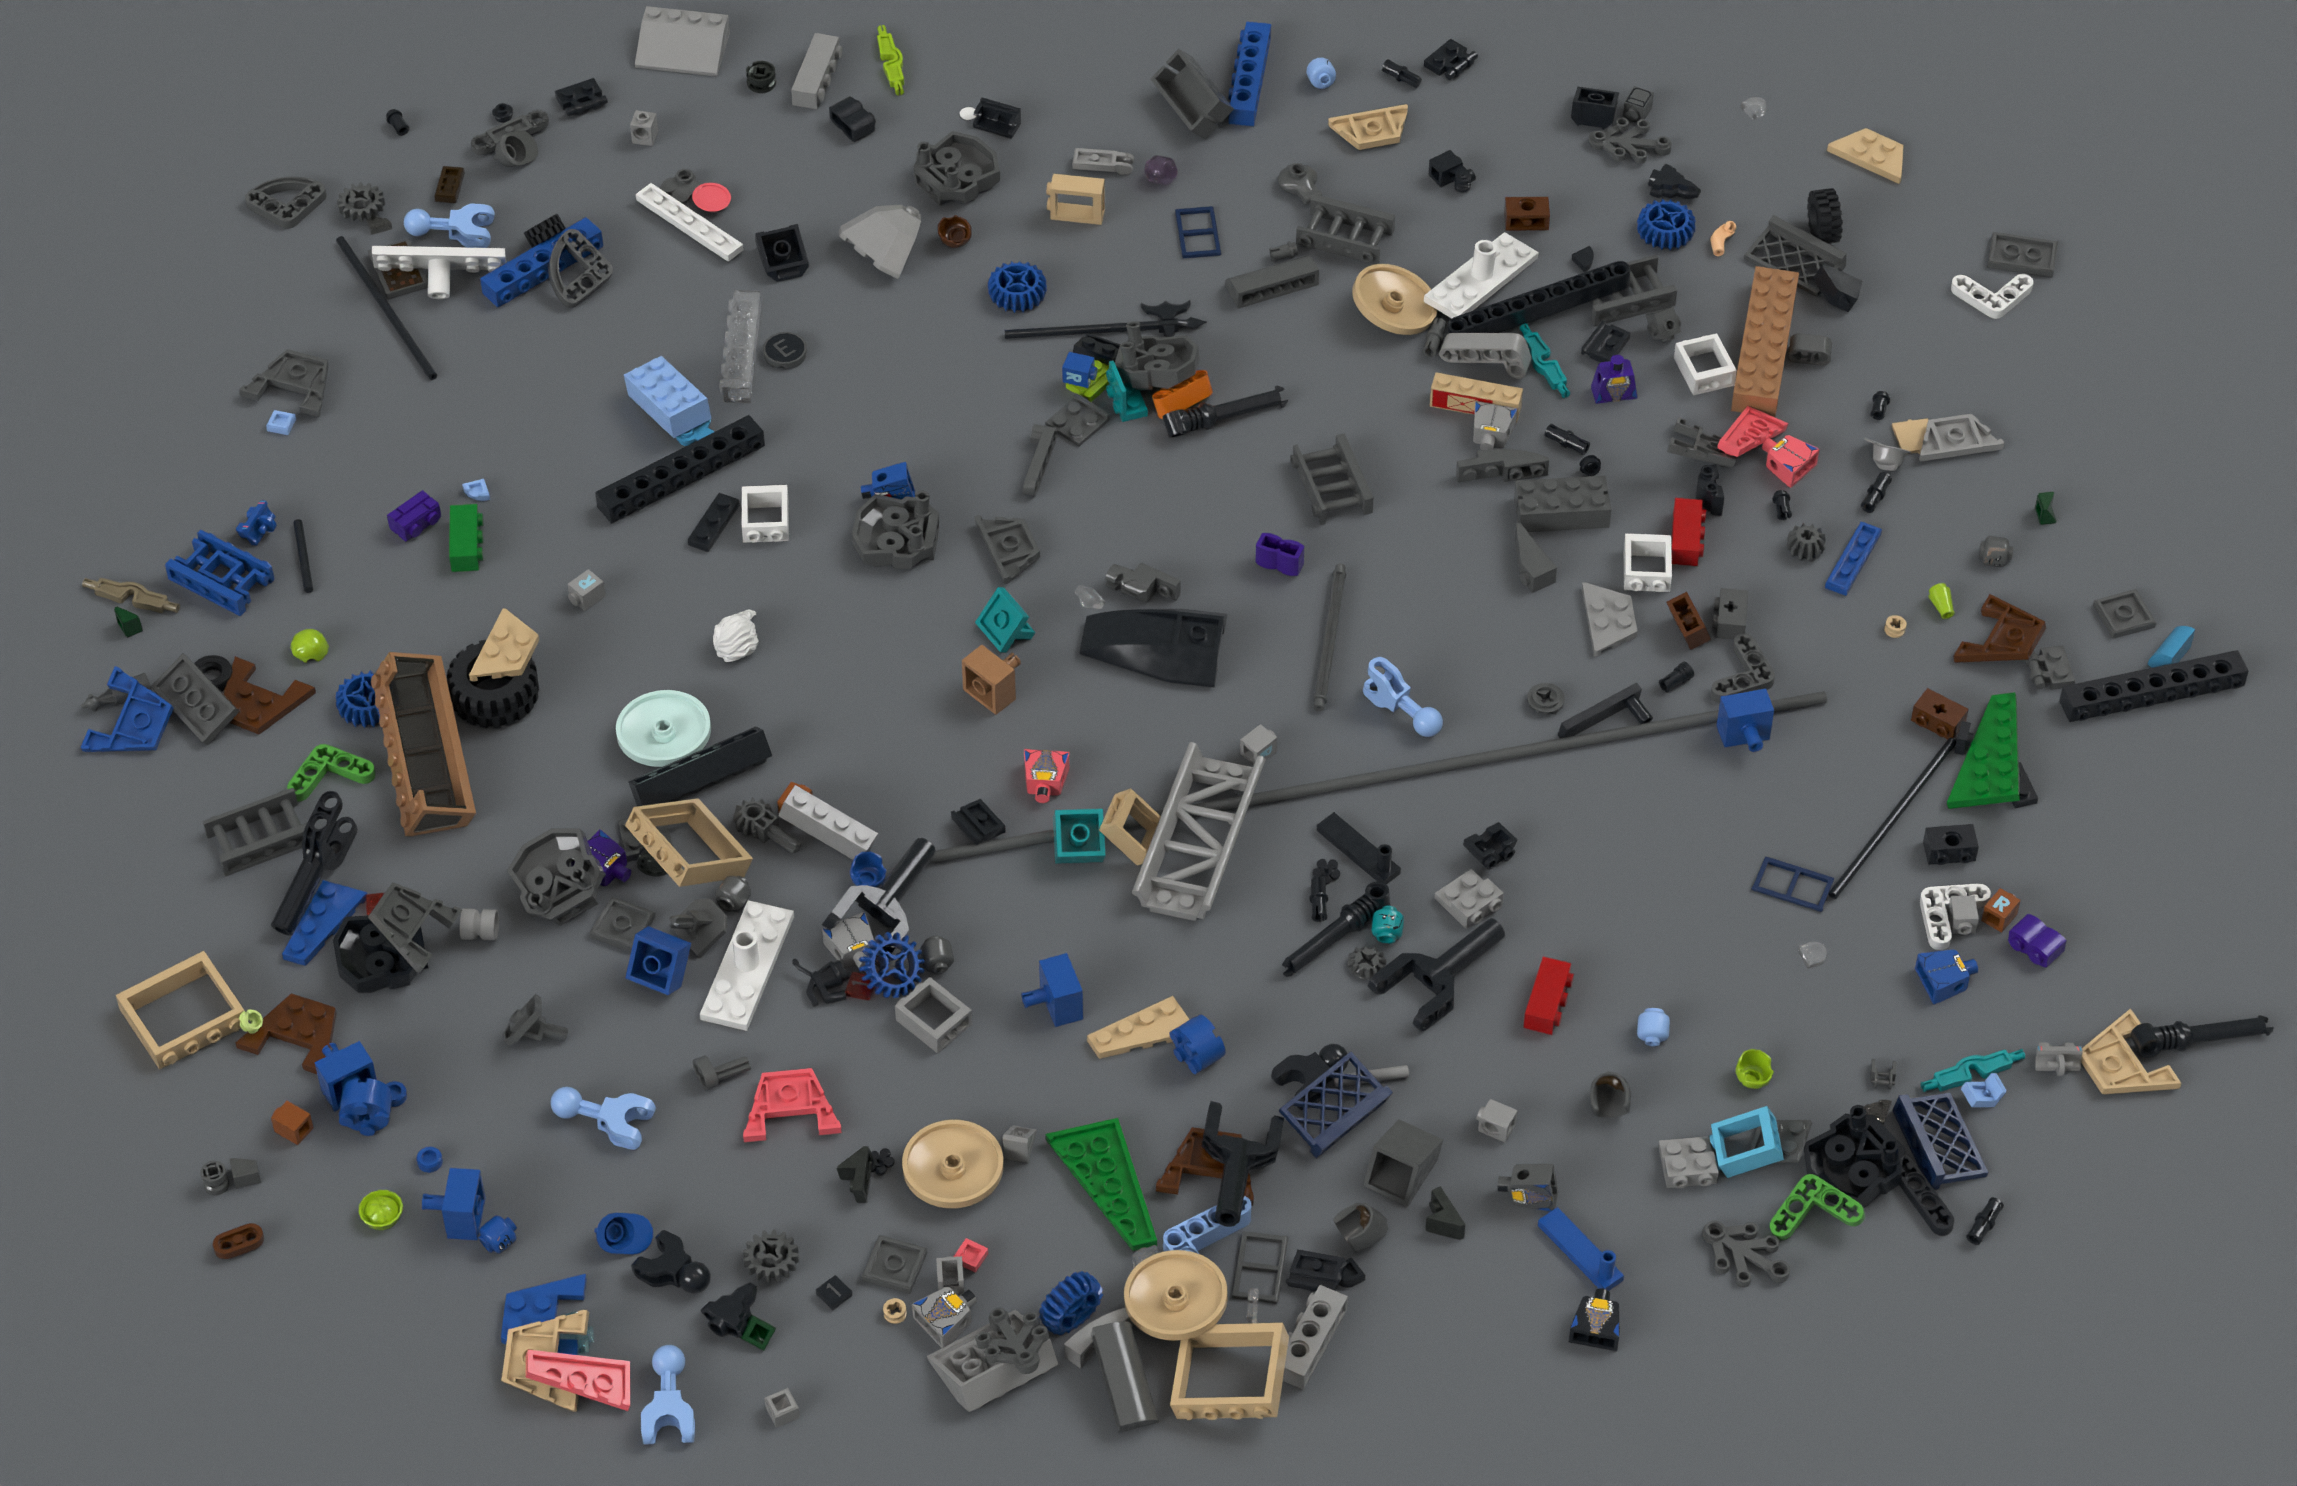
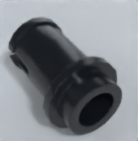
[386,109,409,136]
[1870,391,1890,420]
[1772,490,1792,520]

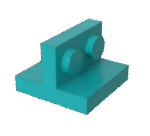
[975,587,1036,653]

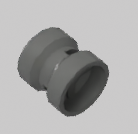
[200,1160,229,1196]

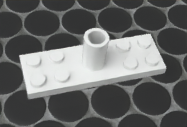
[1424,232,1539,318]
[372,246,506,299]
[700,900,794,1031]

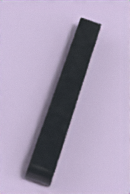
[1447,261,1630,334]

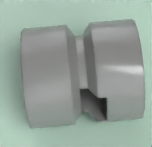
[460,908,499,941]

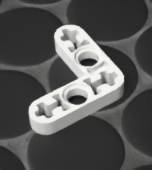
[1951,274,2033,319]
[1920,884,1991,950]

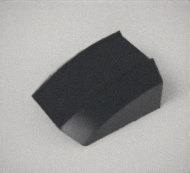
[1571,86,1619,130]
[755,224,809,282]

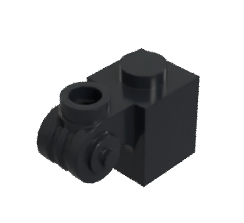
[1428,150,1476,192]

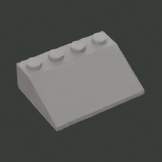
[635,6,730,76]
[927,1309,1058,1412]

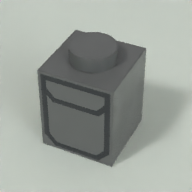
[1623,86,1654,122]

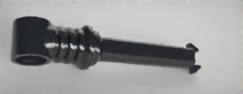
[1162,386,1288,438]
[1282,881,1391,977]
[2131,1015,2274,1058]

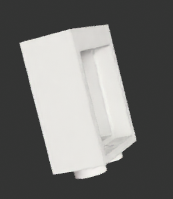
[1674,333,1737,395]
[742,485,789,543]
[1624,533,1672,592]

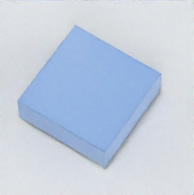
[266,410,296,435]

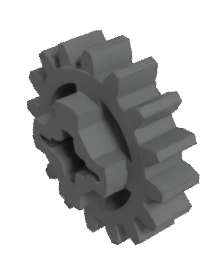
[337,182,385,222]
[743,1229,799,1283]

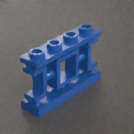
[165,530,275,616]

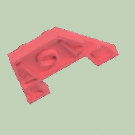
[743,1068,842,1142]

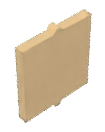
[1892,418,1928,454]

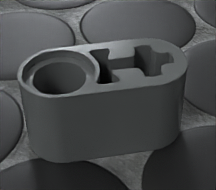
[1789,333,1832,366]

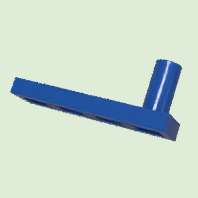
[1538,1207,1624,1291]

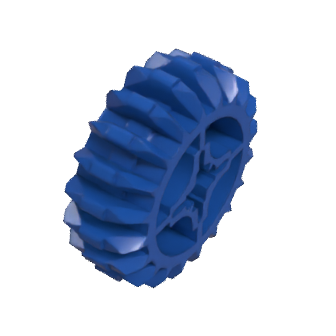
[1637,199,1696,250]
[988,261,1047,313]
[336,670,400,729]
[859,932,925,998]
[1039,1271,1103,1336]

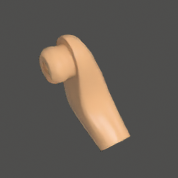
[1710,221,1737,256]

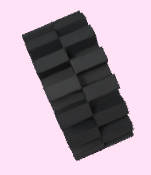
[524,214,566,248]

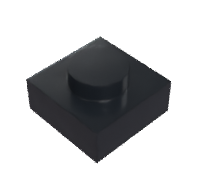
[1954,721,1974,755]

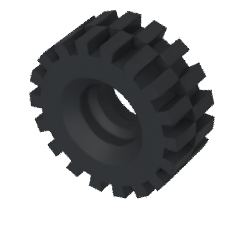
[1807,188,1843,243]

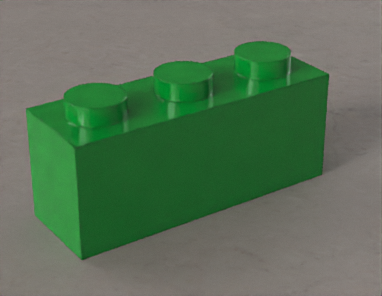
[449,504,484,572]

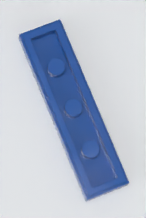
[1825,521,1882,596]

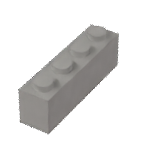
[791,33,843,109]
[778,785,878,860]

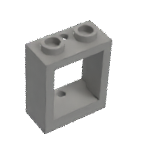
[895,977,972,1053]

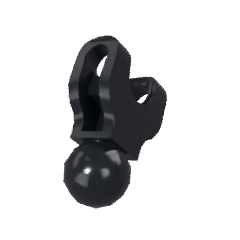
[1271,1044,1349,1111]
[631,1230,711,1294]

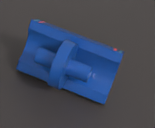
[236,500,277,546]

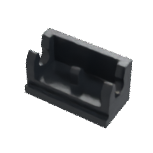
[973,97,1021,139]

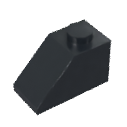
[1813,263,1862,312]

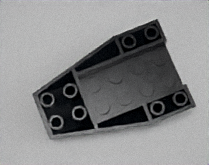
[1080,609,1227,688]

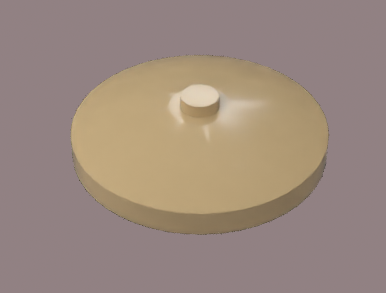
[1352,264,1437,335]
[902,1120,1003,1208]
[1124,1250,1228,1341]

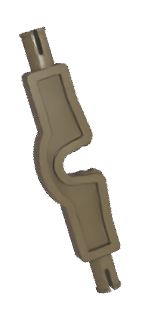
[82,578,180,613]

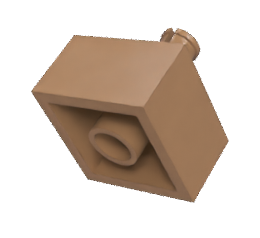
[962,645,1021,715]

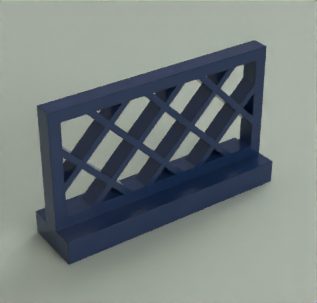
[1279,1052,1393,1159]
[1892,1093,1989,1190]

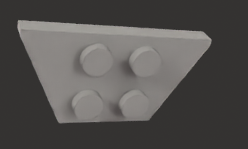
[1919,414,2005,462]
[1582,582,1638,657]

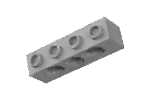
[1283,1285,1348,1390]

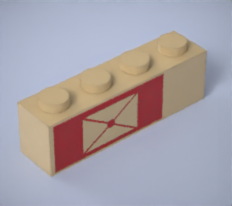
[1430,373,1523,423]

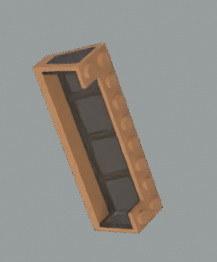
[371,652,476,836]

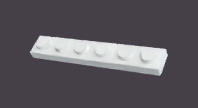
[636,183,744,262]

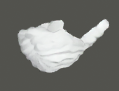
[713,609,759,662]

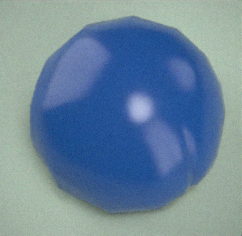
[850,851,887,888]

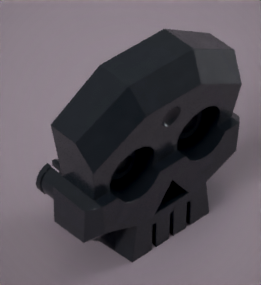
[333,915,429,993]
[1804,1105,1905,1210]

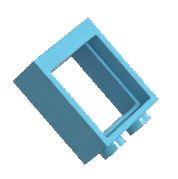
[1710,1106,1784,1178]

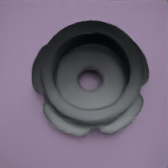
[492,103,513,123]
[1579,455,1601,476]

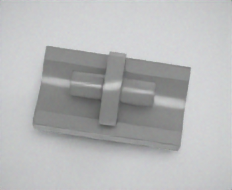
[2034,1043,2083,1076]

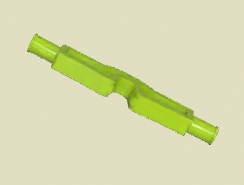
[877,25,904,96]

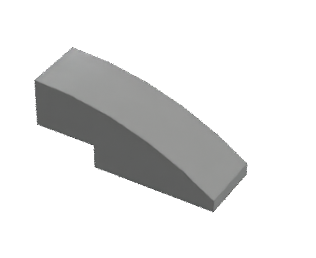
[1064,1308,1134,1369]

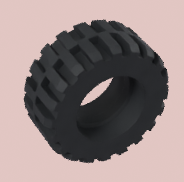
[447,640,539,728]

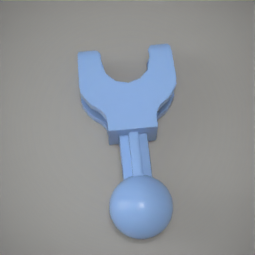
[404,203,495,248]
[1363,657,1443,737]
[550,1087,656,1150]
[641,1345,695,1445]

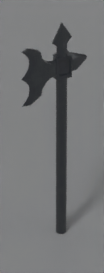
[1005,300,1207,339]

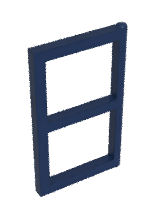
[1175,206,1221,259]
[1751,856,1834,912]

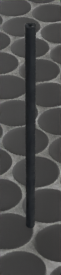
[336,236,437,380]
[1829,738,1956,899]

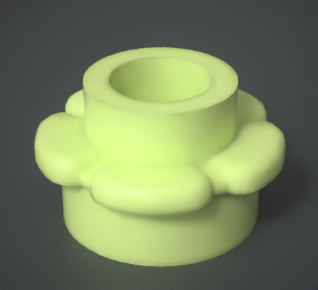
[239,1009,263,1034]

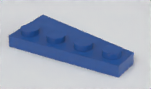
[282,880,368,966]

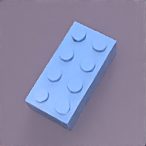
[624,356,712,438]

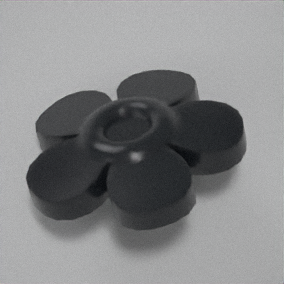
[1313,859,1340,884]
[871,1148,895,1175]

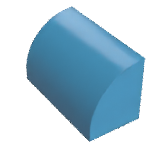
[2148,626,2195,668]

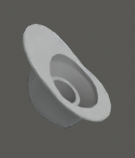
[1864,438,1911,471]

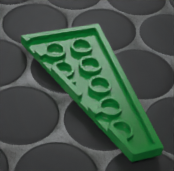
[1947,692,2020,809]
[1045,1118,1157,1251]

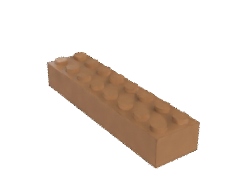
[1731,266,1799,417]

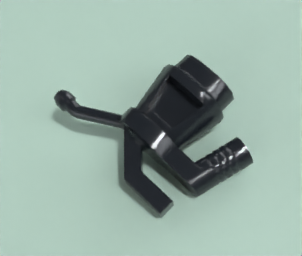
[792,959,849,1007]

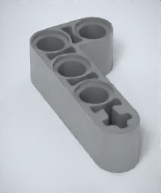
[1439,333,1532,379]

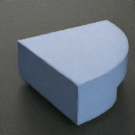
[462,479,490,501]

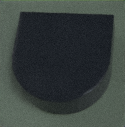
[1339,1257,1366,1288]

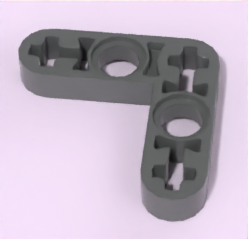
[1711,633,1775,703]

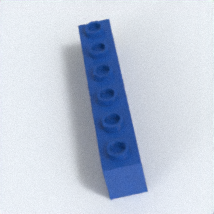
[1228,21,1271,126]
[480,217,603,308]

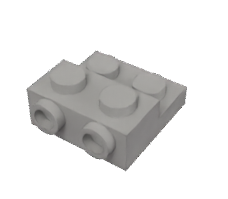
[1435,869,1504,929]
[1658,1136,1718,1188]

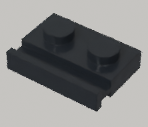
[1581,320,1631,362]
[1073,333,1120,365]
[951,799,1006,846]
[1286,1249,1347,1291]

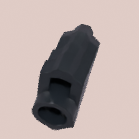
[1648,164,1701,199]
[701,1282,758,1338]

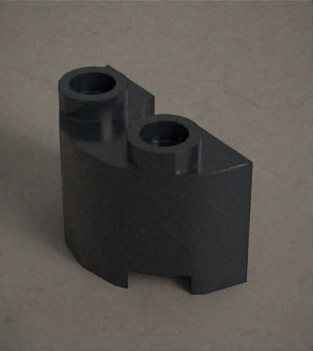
[1696,464,1724,516]
[1463,822,1518,870]

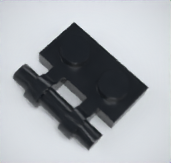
[1424,39,1478,80]
[555,78,608,116]

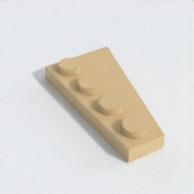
[1087,996,1190,1059]

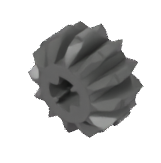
[1787,523,1826,561]

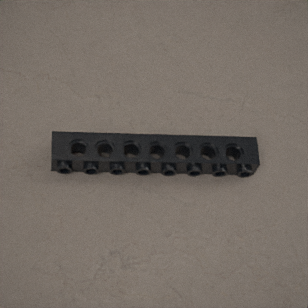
[595,415,765,524]
[2059,650,2249,722]

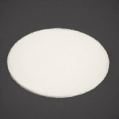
[960,107,976,120]

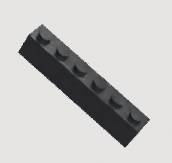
[628,726,772,807]

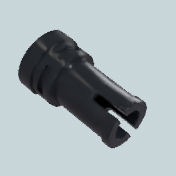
[1659,661,1694,693]

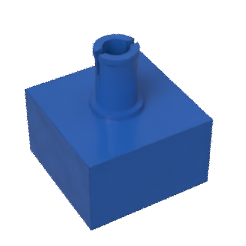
[1716,689,1774,752]
[625,926,691,995]
[1021,953,1083,1027]
[314,1041,377,1112]
[422,1168,486,1240]

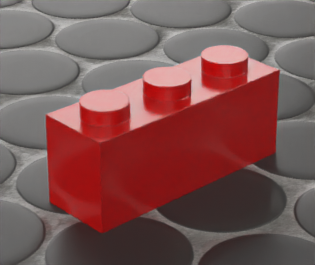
[1671,498,1706,566]
[1523,956,1574,1035]

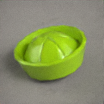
[358,1190,403,1230]

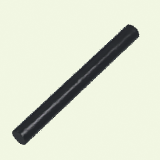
[293,519,313,593]

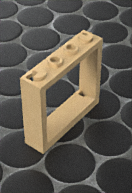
[625,798,753,887]
[116,951,245,1070]
[1170,1323,1289,1420]

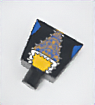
[1569,1288,1620,1351]

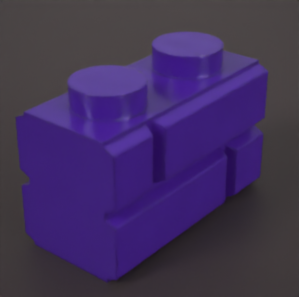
[387,490,441,542]

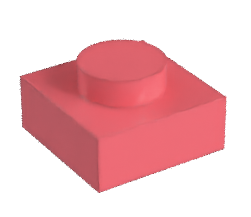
[953,1238,988,1273]

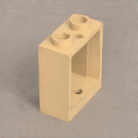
[1046,174,1105,225]
[1099,788,1161,866]

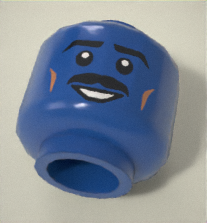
[478,1215,517,1253]

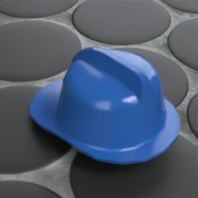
[594,1213,653,1255]

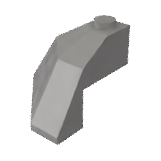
[839,205,921,279]

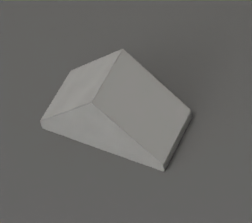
[1003,1125,1037,1163]

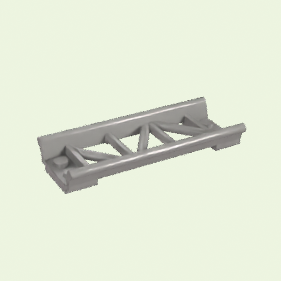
[1132,742,1266,921]

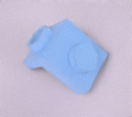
[1961,1073,2006,1107]

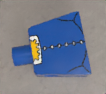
[1915,949,1978,1004]

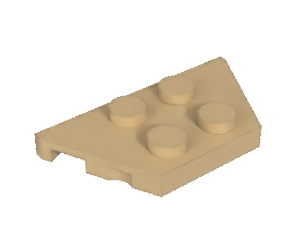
[1328,104,1408,150]
[1827,128,1903,184]
[469,608,539,681]

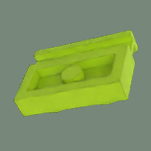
[1066,360,1109,402]

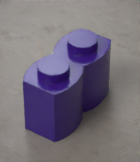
[1255,533,1305,576]
[2008,914,2067,968]

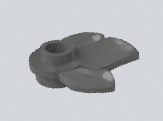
[660,169,701,204]

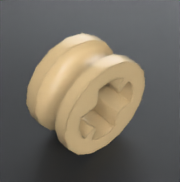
[1884,615,1907,638]
[883,1298,907,1324]

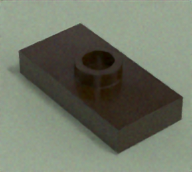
[434,166,465,203]

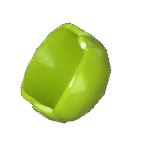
[290,629,329,663]
[1735,1049,1774,1089]

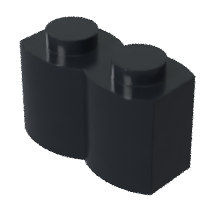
[829,96,876,142]

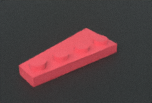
[1717,406,1788,457]
[525,1350,630,1411]

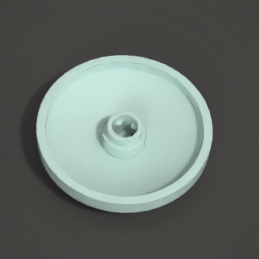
[616,690,711,767]

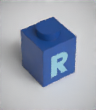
[1062,352,1098,388]

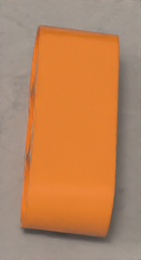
[1152,370,1213,419]

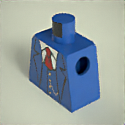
[861,462,915,500]

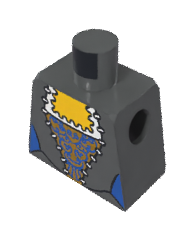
[1498,1164,1558,1212]

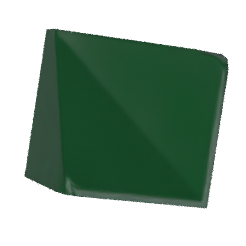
[2035,492,2057,525]
[114,606,143,638]
[740,1314,776,1351]

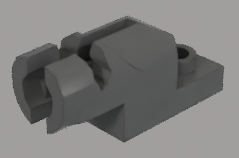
[1105,563,1181,602]

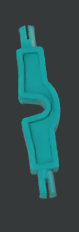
[1519,324,1571,398]
[1920,1049,2025,1092]

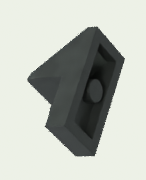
[836,1146,873,1203]
[1425,1186,1466,1240]

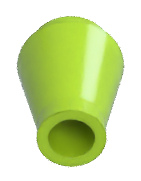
[1928,583,1955,619]

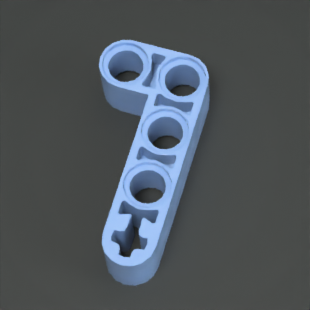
[1163,1196,1251,1254]

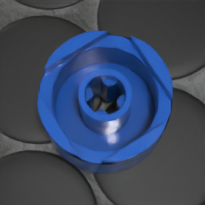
[1169,1015,1226,1074]
[339,1078,392,1136]

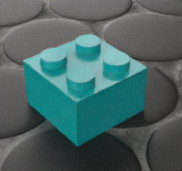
[1053,809,1106,864]

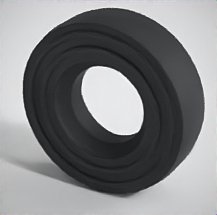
[195,655,232,691]

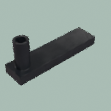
[1558,683,1653,738]
[1317,812,1401,884]

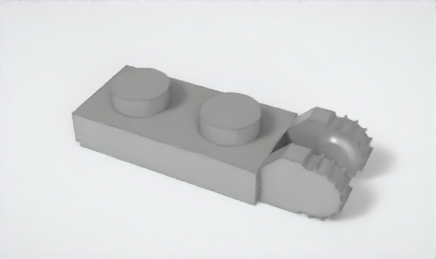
[1072,148,1134,175]

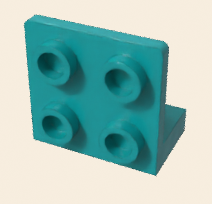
[1106,360,1148,422]

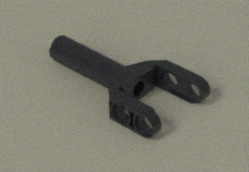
[271,791,358,936]
[822,838,936,968]
[1368,918,1505,1032]
[1201,1101,1284,1227]

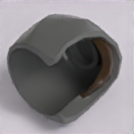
[1590,1071,1631,1117]
[1333,1203,1388,1252]

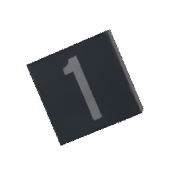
[816,1275,852,1310]

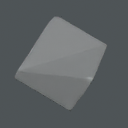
[764,1388,800,1428]

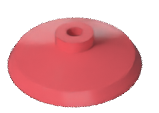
[692,183,731,212]

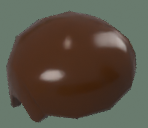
[938,215,972,248]

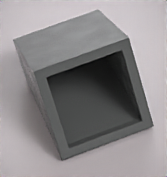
[1363,1119,1443,1207]

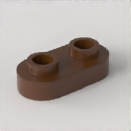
[213,1223,264,1259]

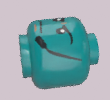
[1371,906,1404,944]

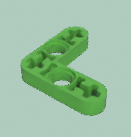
[287,744,376,802]
[1770,1174,1865,1240]

